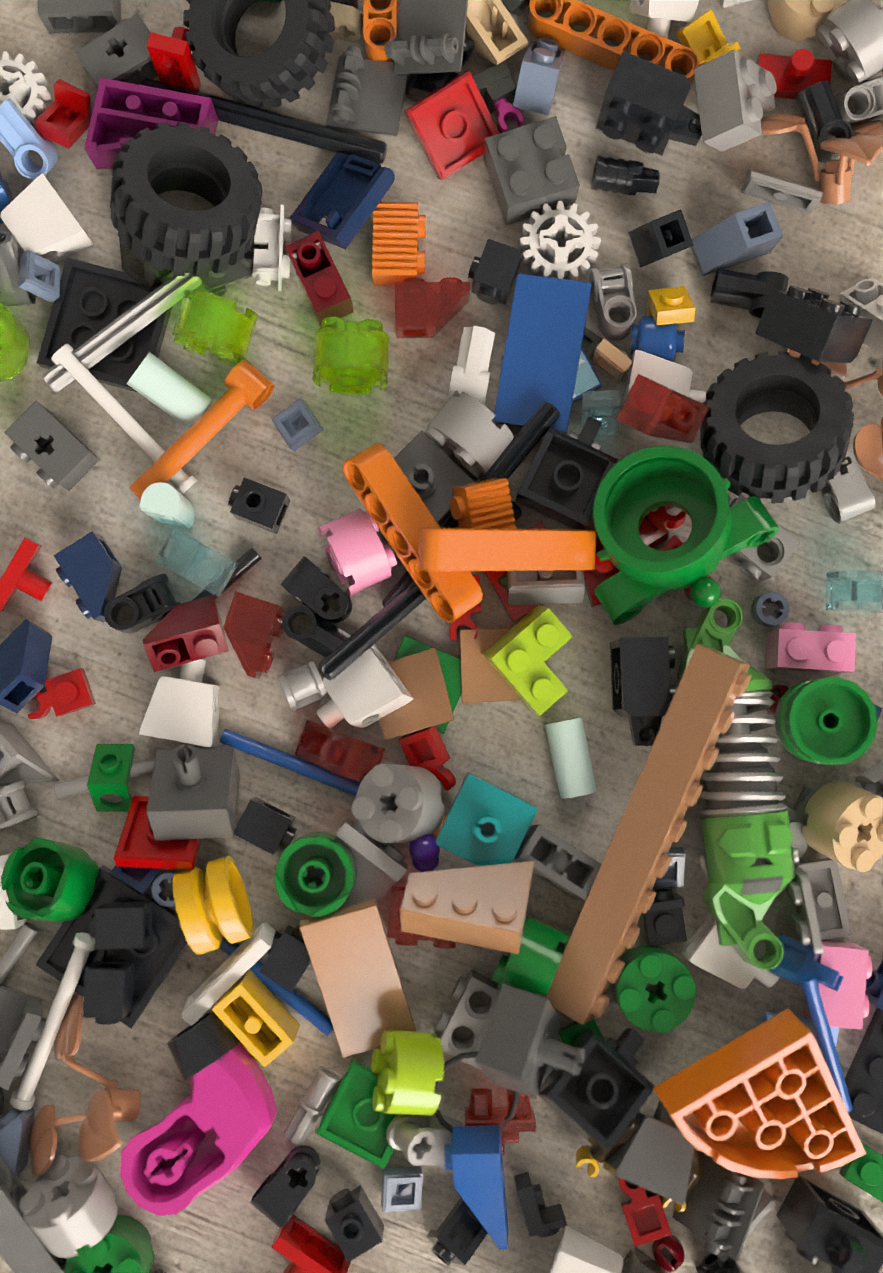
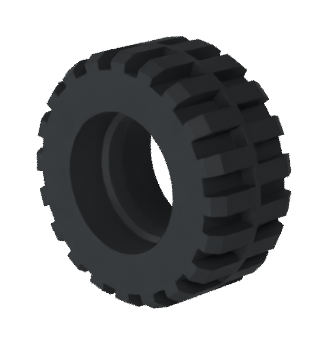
[183,0,335,108]
[110,122,263,277]
[700,351,854,504]

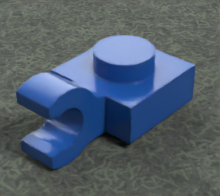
[767,933,844,992]

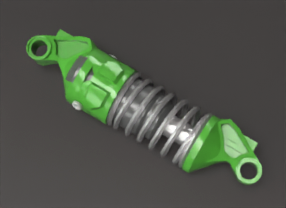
[677,599,799,970]

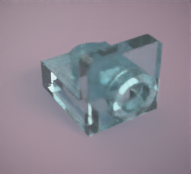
[581,390,621,437]

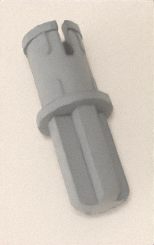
[283,1066,340,1145]

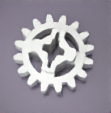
[0,51,51,124]
[519,201,601,281]

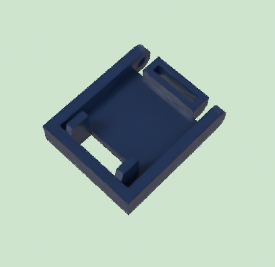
[289,152,395,250]

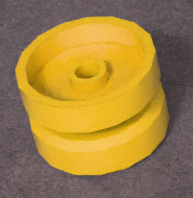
[173,855,254,955]

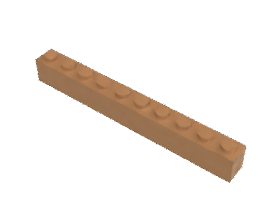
[545,644,751,1025]

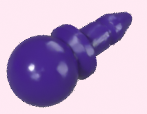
[409,834,440,872]

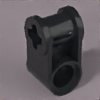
[280,556,353,623]
[104,574,181,634]
[250,1145,321,1228]

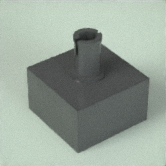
[394,430,474,526]
[146,744,240,841]
[475,984,585,1099]

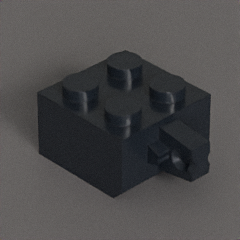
[596,51,702,156]
[755,285,873,363]
[515,416,618,530]
[610,637,676,746]
[538,1028,654,1152]
[776,1175,883,1273]

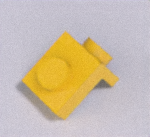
[676,9,740,67]
[647,286,695,325]

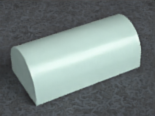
[126,352,212,429]
[139,482,195,528]
[544,717,597,799]

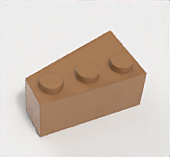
[401,861,534,954]

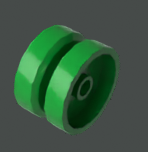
[774,677,878,765]

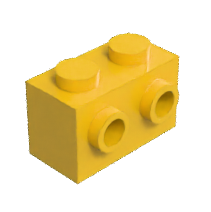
[212,969,300,1068]

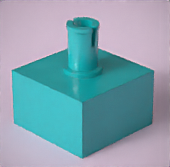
[436,772,538,866]

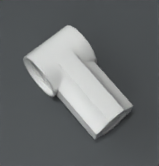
[448,326,495,405]

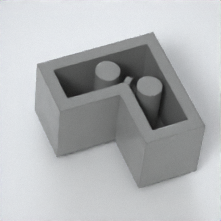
[694,50,777,152]

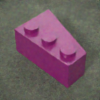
[84,78,218,170]

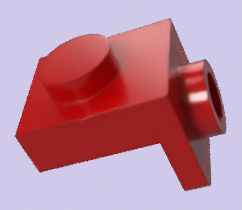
[35,79,92,149]

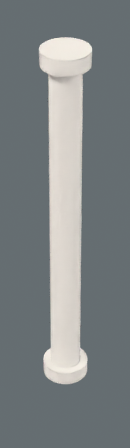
[51,344,198,495]
[10,932,95,1110]

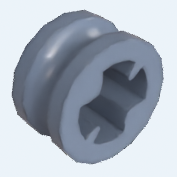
[751,592,789,626]
[151,870,178,907]

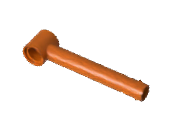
[129,359,275,500]

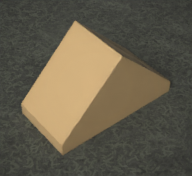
[466,0,528,65]

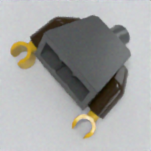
[576,1099,702,1212]

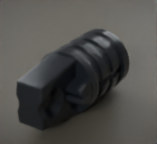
[591,155,660,196]

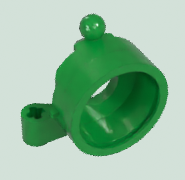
[593,446,779,625]

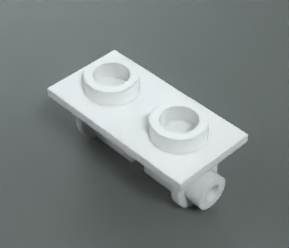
[252,205,291,291]

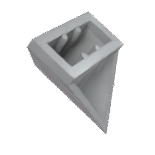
[0,724,60,786]

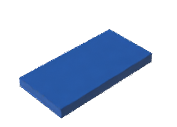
[493,273,592,434]

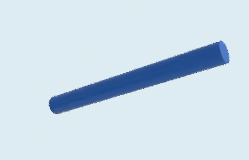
[219,728,361,796]
[220,936,333,1036]
[799,973,853,1113]

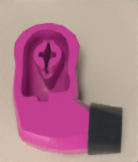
[120,1011,278,1216]

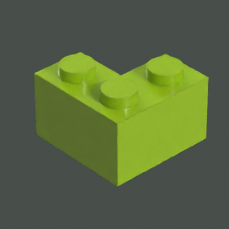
[482,605,573,716]

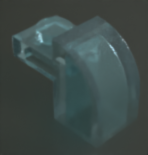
[154,528,238,597]
[826,570,883,613]

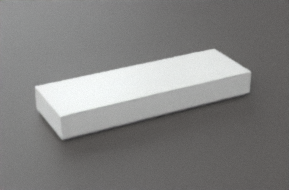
[181,922,276,1026]

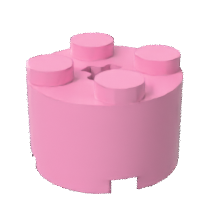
[318,508,397,596]

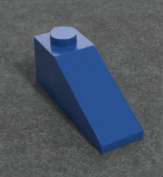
[444,1125,508,1249]

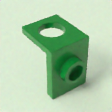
[87,744,135,812]

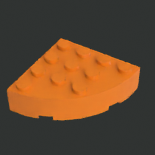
[653,1008,866,1179]

